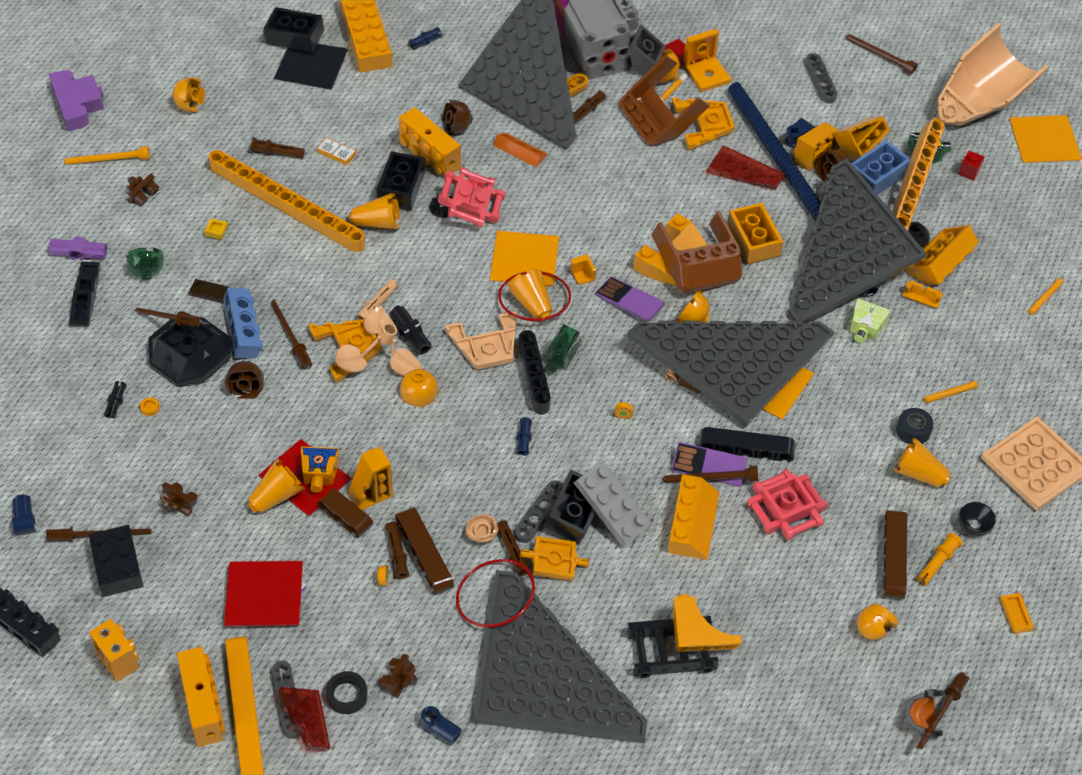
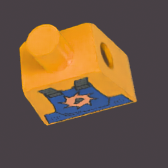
[301,447,340,493]

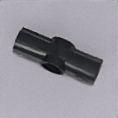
[389,305,432,355]

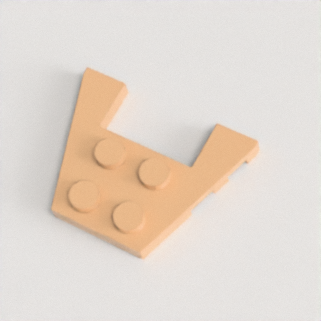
[445,311,516,370]

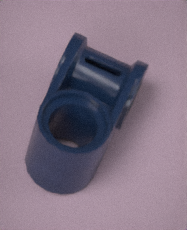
[785,118,815,148]

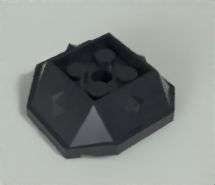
[148,313,231,387]

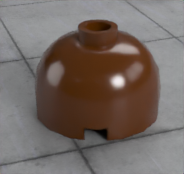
[442,99,473,135]
[815,149,849,182]
[225,361,264,399]

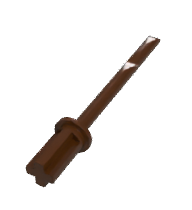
[271,299,313,369]
[136,308,200,327]
[46,526,152,542]
[916,672,969,750]

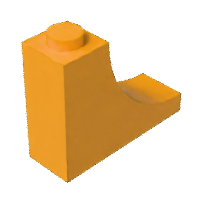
[672,594,742,652]

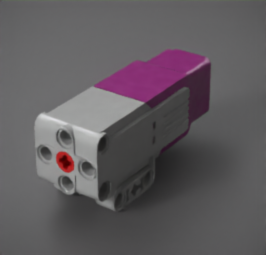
[553,0,639,79]

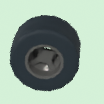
[896,408,934,445]

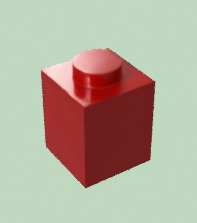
[958,150,985,181]

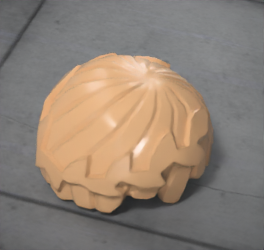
[466,514,498,543]

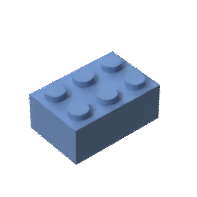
[851,140,911,195]

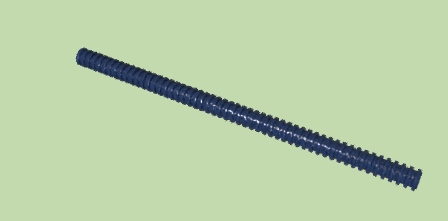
[727,82,879,297]

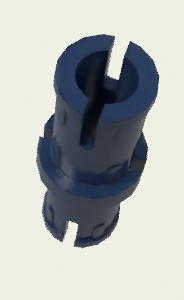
[408,27,442,50]
[516,417,532,456]

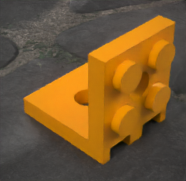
[683,29,732,92]

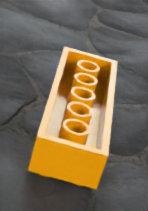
[339,0,393,73]

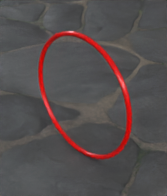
[498,271,571,321]
[456,559,535,628]

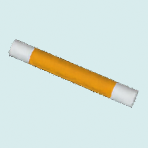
[660,73,687,102]

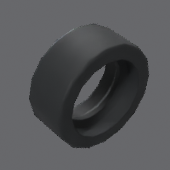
[326,671,368,715]

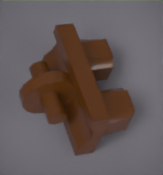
[127,173,160,206]
[160,482,198,517]
[379,654,418,698]

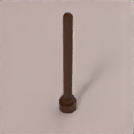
[846,34,918,75]
[663,465,758,483]

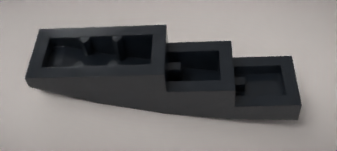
[69,261,101,327]

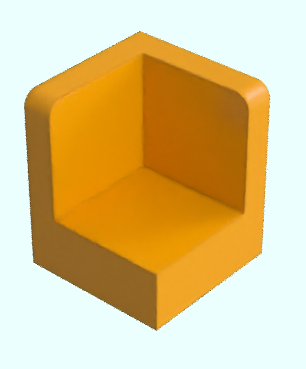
[570,254,596,285]

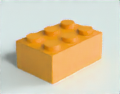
[727,203,783,264]

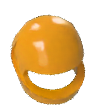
[857,603,899,640]

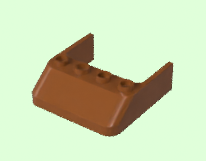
[619,54,710,146]
[651,211,743,293]

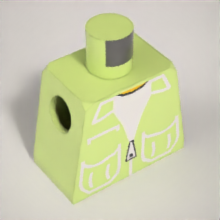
[850,298,891,343]

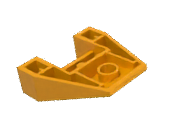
[633,213,707,294]

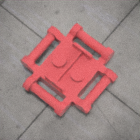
[438,167,505,228]
[746,469,828,540]

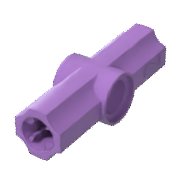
[49,237,108,261]

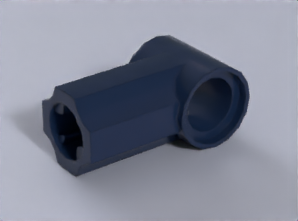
[12,494,36,535]
[420,706,462,746]

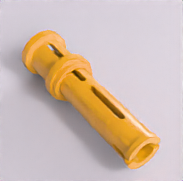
[916,533,963,586]

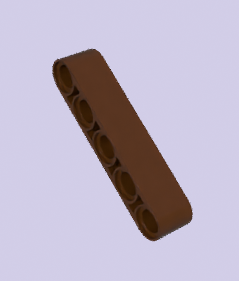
[395,507,454,595]
[883,510,907,599]

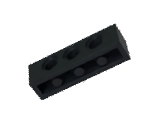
[0,588,61,658]

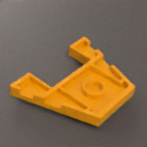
[672,97,735,150]
[308,320,382,383]

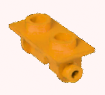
[902,280,943,309]

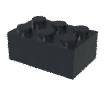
[263,7,324,52]
[376,151,426,210]
[542,469,595,545]
[88,524,144,597]

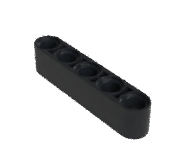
[519,330,551,415]
[699,427,795,462]

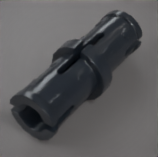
[104,381,127,419]

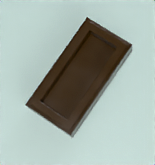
[188,279,230,304]

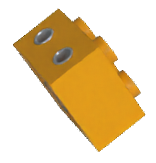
[89,619,139,682]

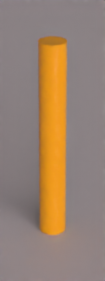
[1027,278,1064,315]
[924,381,978,404]

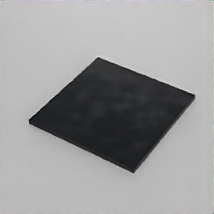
[273,43,348,90]

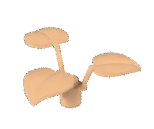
[335,305,422,376]

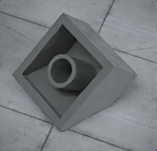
[630,24,666,76]

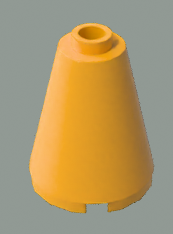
[349,193,400,230]
[508,268,553,322]
[893,438,951,488]
[248,459,304,513]

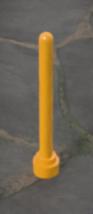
[64,146,150,165]

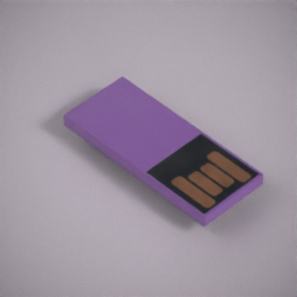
[595,276,665,322]
[672,442,748,487]

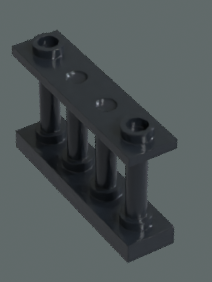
[627,616,719,678]

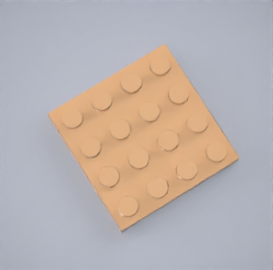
[981,416,1082,511]

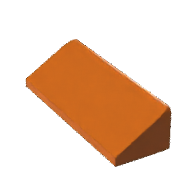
[493,132,548,167]

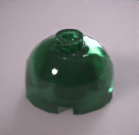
[126,248,164,280]

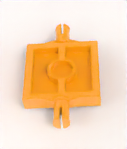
[520,536,589,581]

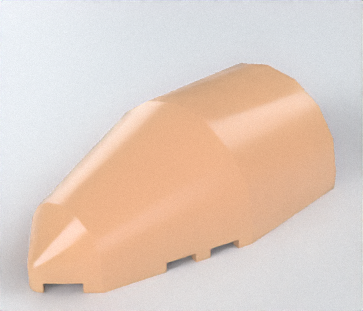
[938,22,1049,126]

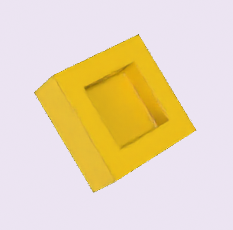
[204,218,228,240]

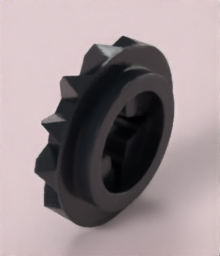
[429,195,452,218]

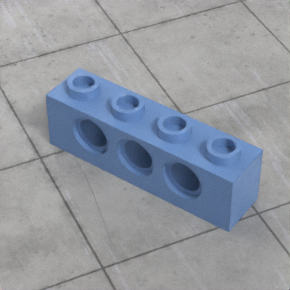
[223,288,263,358]

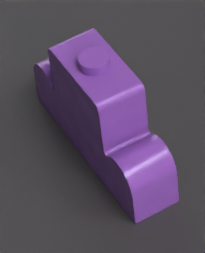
[49,70,104,132]

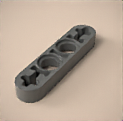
[805,53,837,104]
[515,480,562,543]
[272,661,303,739]

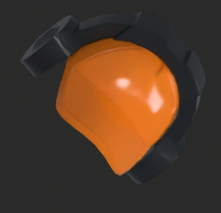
[906,689,943,737]

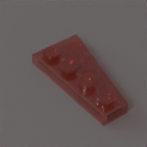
[706,145,785,190]

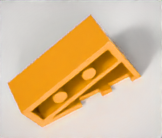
[833,116,890,161]
[793,122,839,171]
[347,446,393,510]

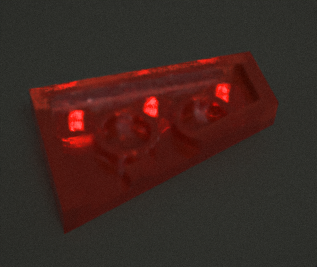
[278,687,331,752]

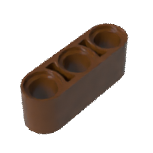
[318,488,374,538]

